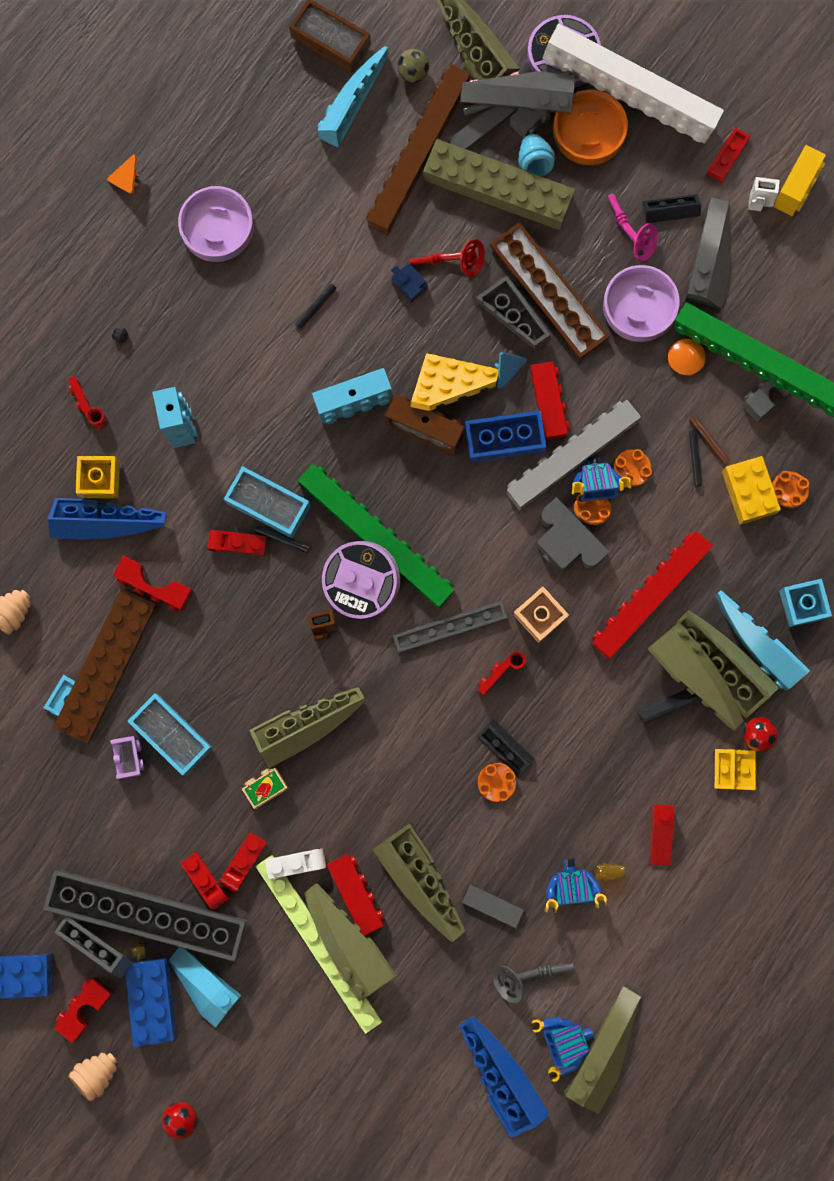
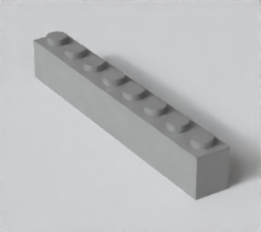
[506,400,641,511]

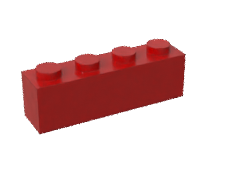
[530,361,570,442]
[327,854,385,936]

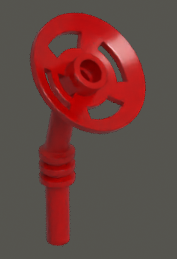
[409,239,485,277]

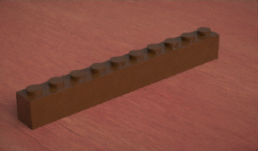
[366,64,470,236]

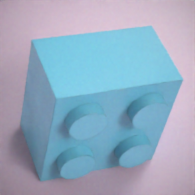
[779,579,832,628]

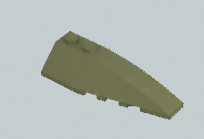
[437,0,520,80]
[676,610,779,718]
[648,623,744,731]
[249,687,366,769]
[372,824,465,942]
[304,883,396,1001]
[564,986,641,1114]

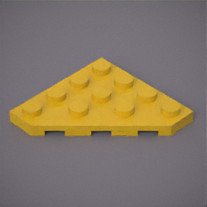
[411,353,498,411]

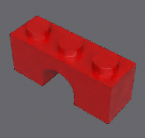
[54,978,114,1043]

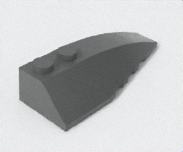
[460,71,575,114]
[685,197,730,310]

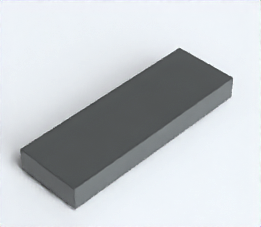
[462,884,524,928]

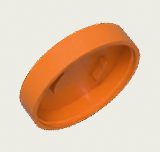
[553,90,628,165]

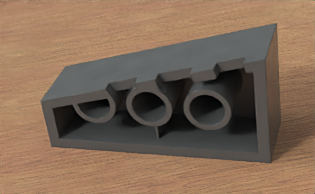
[476,276,551,351]

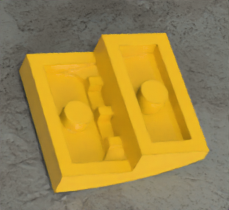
[715,749,756,790]

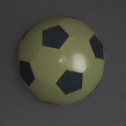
[397,49,430,83]

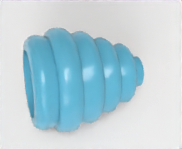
[518,134,555,177]

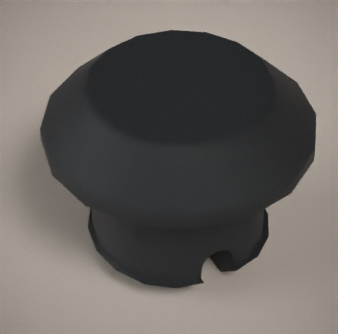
[112,328,128,344]

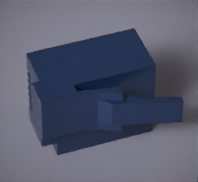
[391,263,428,303]

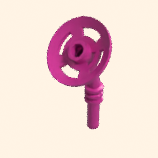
[608,194,658,261]

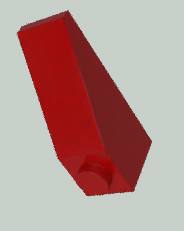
[650,805,675,866]

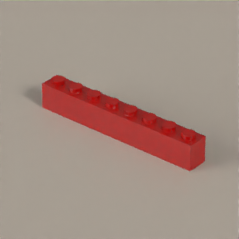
[591,531,713,660]

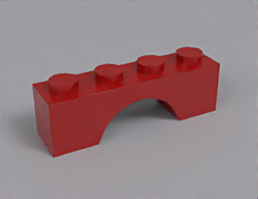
[113,555,194,612]

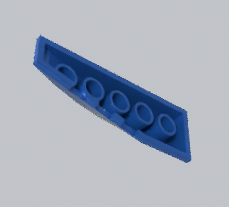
[48,498,166,540]
[459,1016,550,1138]

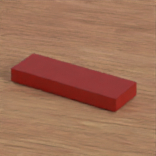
[706,127,751,183]

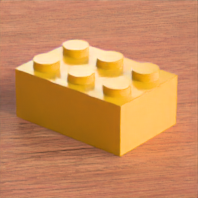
[773,145,826,216]
[722,456,781,525]

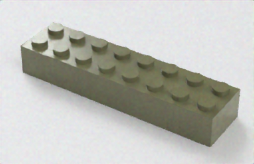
[423,139,575,230]

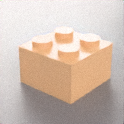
[513,587,569,643]

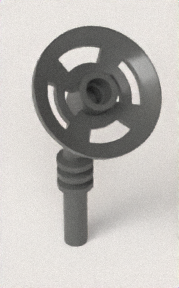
[493,963,575,1003]

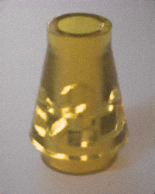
[595,863,625,883]

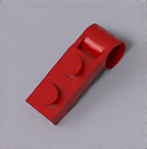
[68,376,108,429]
[207,530,266,556]
[477,651,526,696]
[219,832,267,894]
[180,852,230,911]

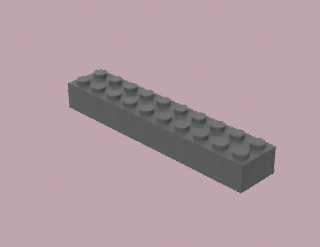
[43,870,248,961]

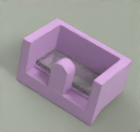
[110,736,144,780]

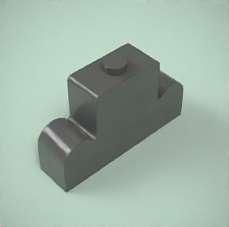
[536,497,609,571]

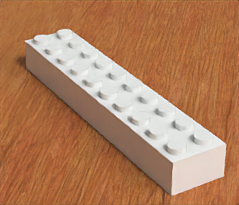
[542,23,724,144]

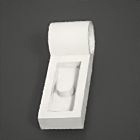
[265,848,326,880]

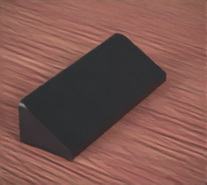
[643,194,701,223]
[638,689,698,724]
[477,719,535,776]

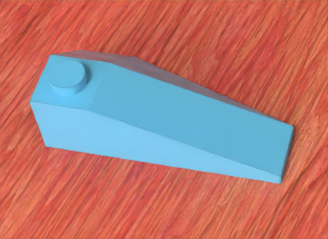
[168,946,242,1028]

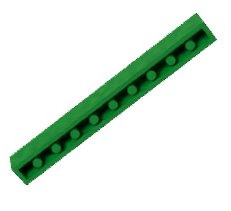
[674,302,834,417]
[298,464,454,609]

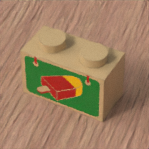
[242,767,289,809]

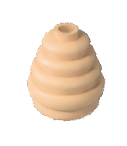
[0,590,31,635]
[69,1053,117,1101]

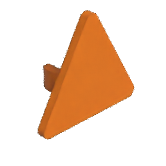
[107,155,139,194]

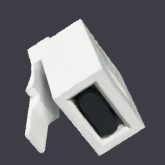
[748,177,779,211]

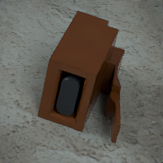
[308,609,338,642]

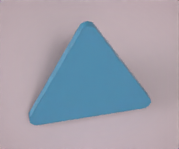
[495,352,527,389]

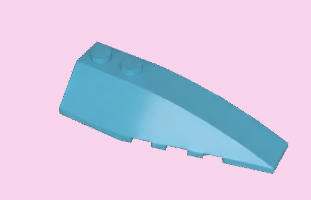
[317,46,389,148]
[715,591,810,691]

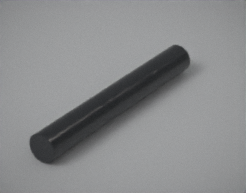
[294,283,336,329]
[689,430,702,487]
[255,526,311,553]

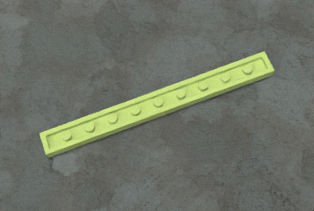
[256,855,382,1034]

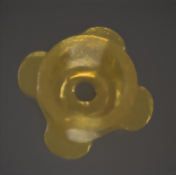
[131,941,145,961]

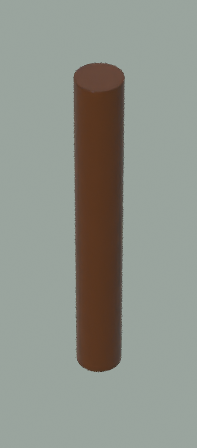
[689,415,730,464]

